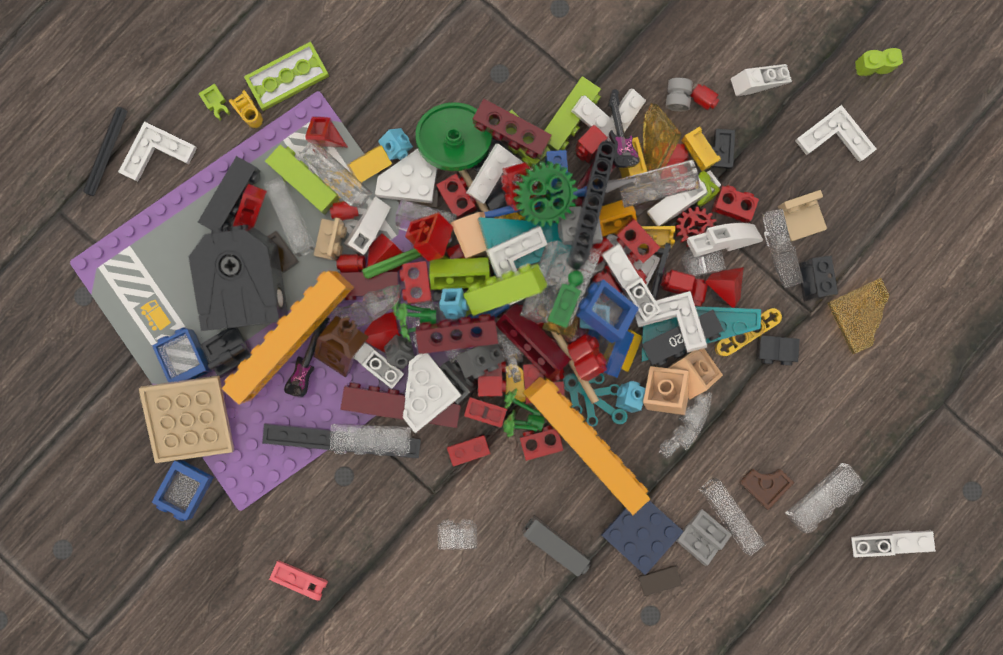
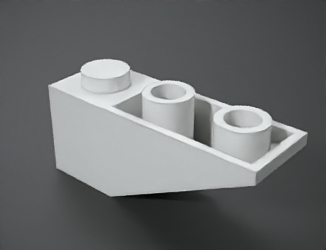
[731,64,792,96]
[344,196,391,255]

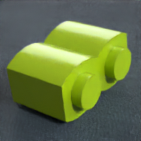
[855,48,903,76]

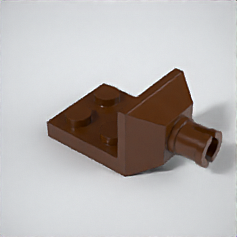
[314,316,369,378]

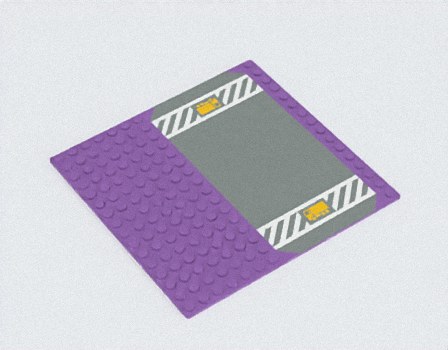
[70,91,473,511]

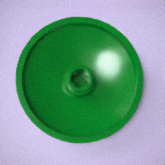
[415,102,492,171]

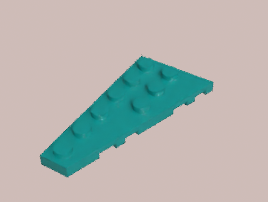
[478,217,571,275]
[641,306,761,362]

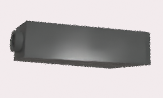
[522,515,590,577]

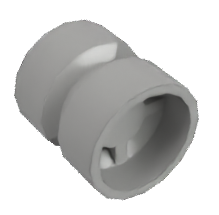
[666,78,693,112]

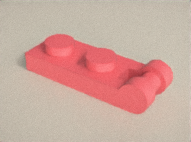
[269,560,328,601]

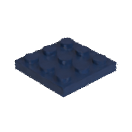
[601,500,684,575]

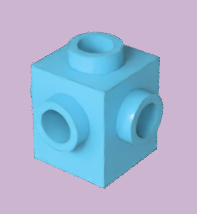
[378,128,413,160]
[439,288,469,320]
[615,381,646,413]

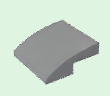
[676,509,732,566]

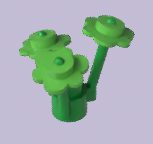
[391,294,436,342]
[503,388,545,437]

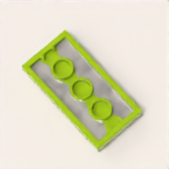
[244,42,329,111]

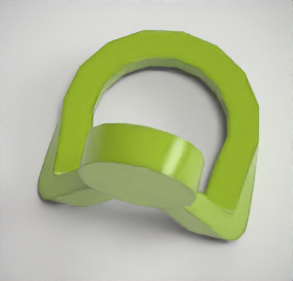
[697,171,720,207]

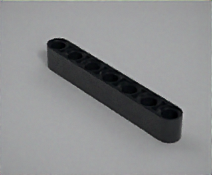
[568,141,616,270]

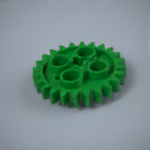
[513,161,578,227]

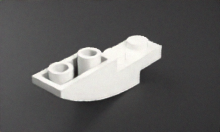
[647,171,721,226]
[687,223,763,257]
[601,244,661,322]
[354,342,404,389]
[851,530,935,557]

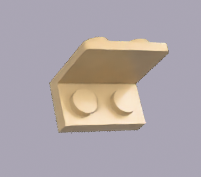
[778,190,827,241]
[314,218,347,261]

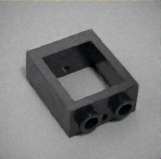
[797,255,838,302]

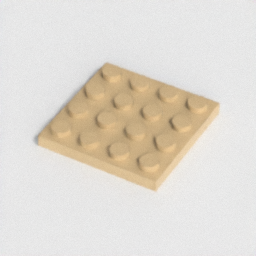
[139,376,234,463]

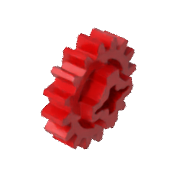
[675,207,716,247]

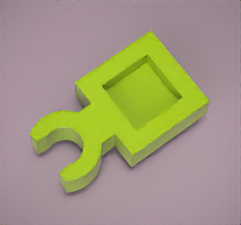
[198,84,230,120]

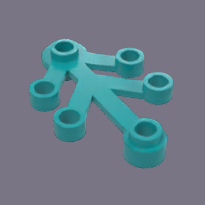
[563,373,627,427]

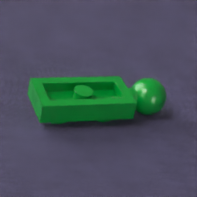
[548,270,584,329]

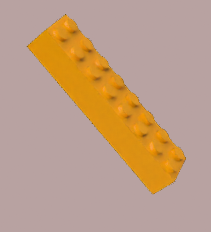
[222,271,354,405]
[523,377,650,515]

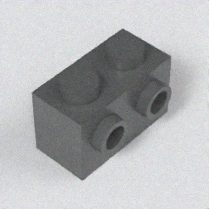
[456,344,505,379]
[440,359,478,405]

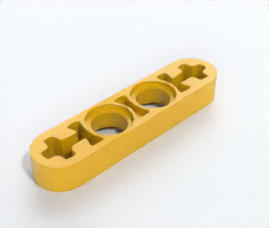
[715,308,782,356]

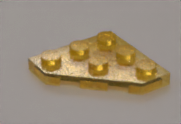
[643,103,682,183]
[827,278,889,354]

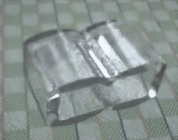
[681,249,726,277]
[438,519,477,550]

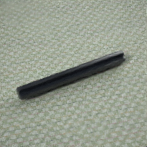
[83,107,127,196]

